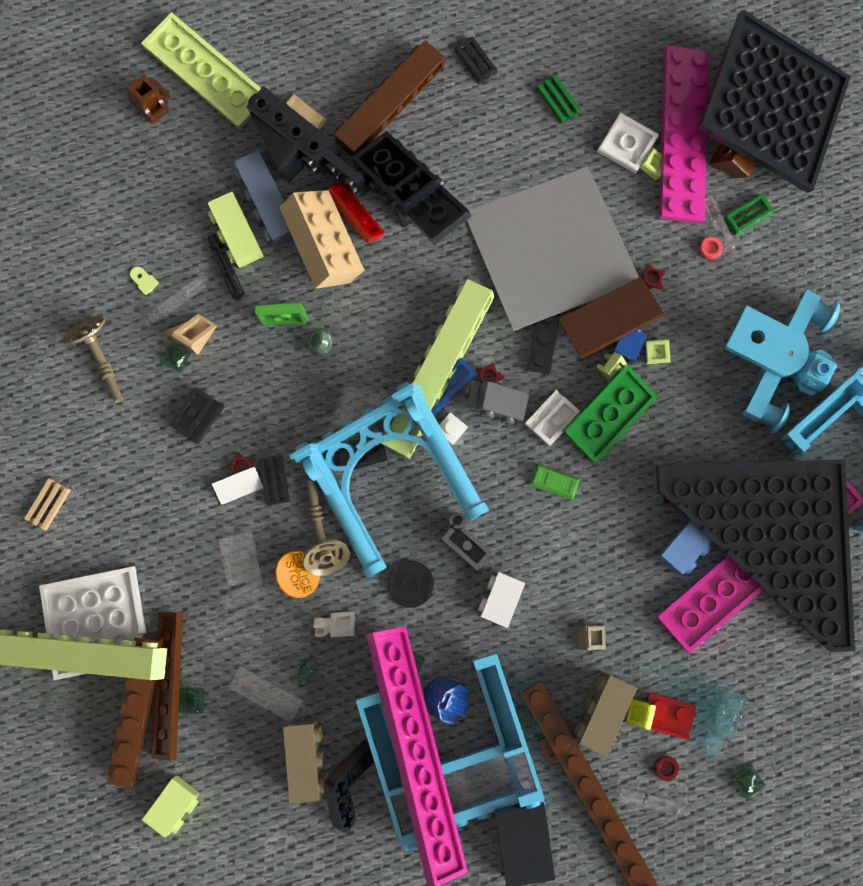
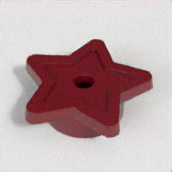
[638,264,665,290]
[476,363,504,385]
[226,452,255,475]

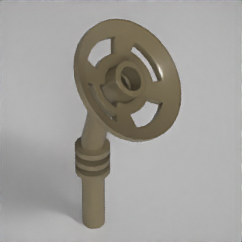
[62,315,123,403]
[303,480,350,576]

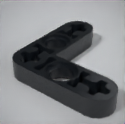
[324,740,374,833]

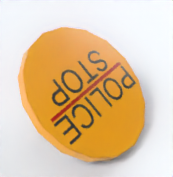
[275,551,320,598]

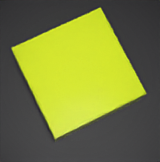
[626,699,656,730]

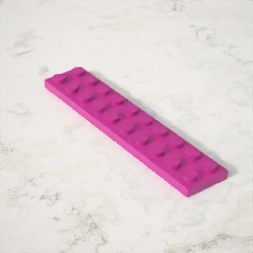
[656,480,863,654]
[366,626,468,886]

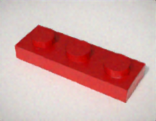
[327,183,385,243]

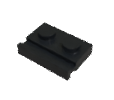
[169,387,225,445]

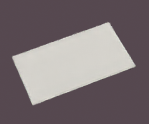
[212,467,263,505]

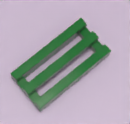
[537,74,581,124]
[723,193,774,236]

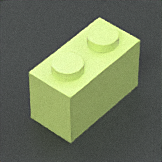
[142,776,200,838]

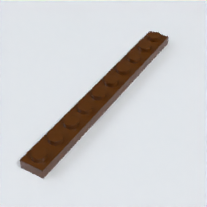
[519,680,658,886]

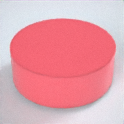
[699,237,723,260]

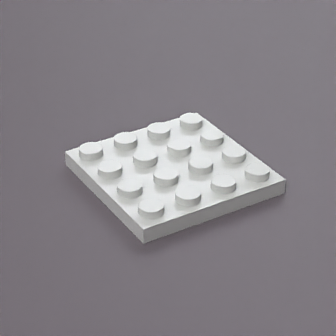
[39,566,146,680]

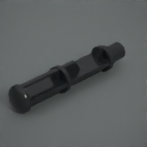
[207,234,245,299]

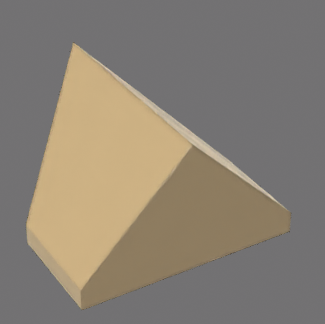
[162,314,217,355]

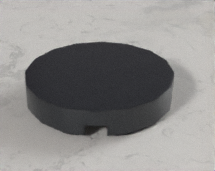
[388,561,434,608]

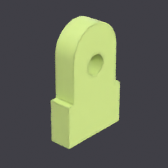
[130,267,159,295]

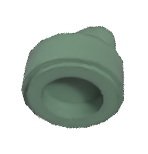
[309,329,332,354]

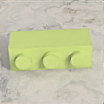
[207,192,264,268]

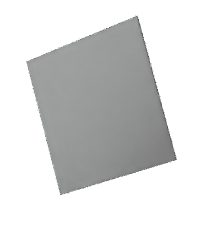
[467,166,639,331]

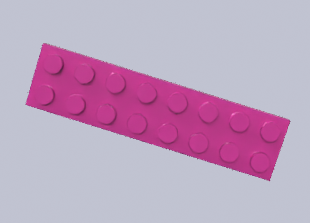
[659,45,709,223]

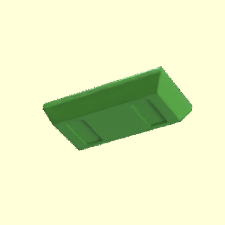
[529,463,580,500]

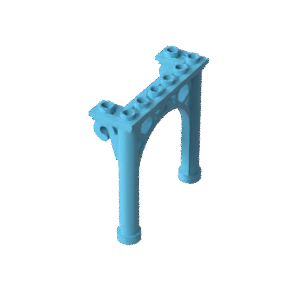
[289,382,489,579]

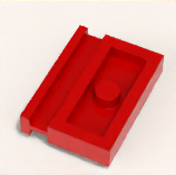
[646,693,697,740]

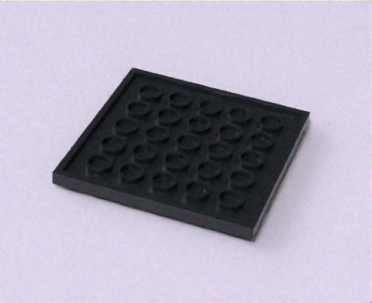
[697,9,851,193]

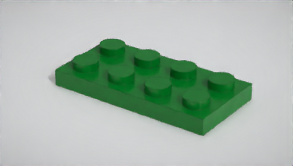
[562,364,658,464]

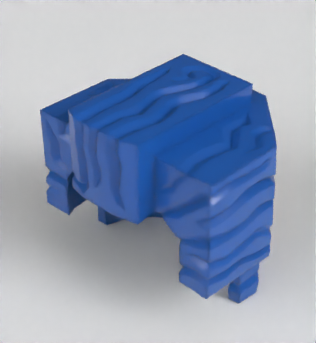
[423,677,470,725]

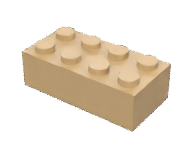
[279,190,365,289]

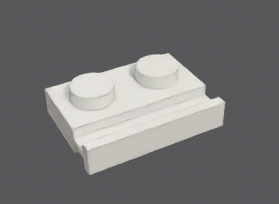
[525,390,580,447]

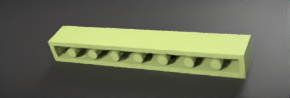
[382,279,494,459]
[0,629,167,680]

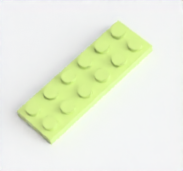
[141,12,261,130]

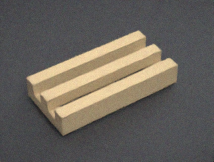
[24,478,71,531]

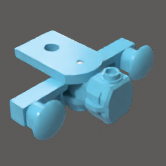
[724,289,840,434]

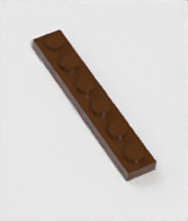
[151,612,183,761]

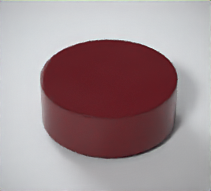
[654,755,679,781]

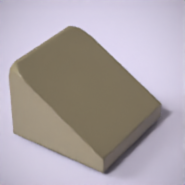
[577,625,606,650]

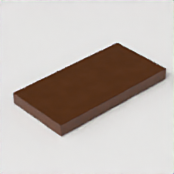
[559,276,664,359]

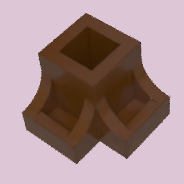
[126,75,170,124]
[709,145,756,179]

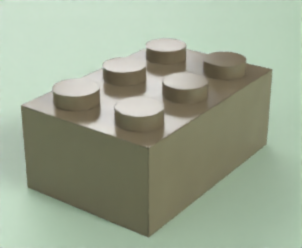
[572,672,637,757]
[283,719,327,804]

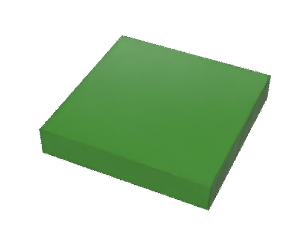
[255,303,308,326]

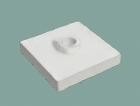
[597,113,659,174]

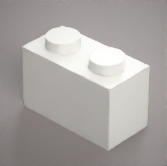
[478,572,525,628]

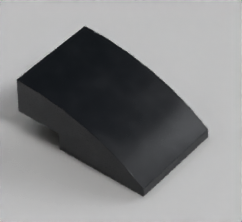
[495,802,555,886]

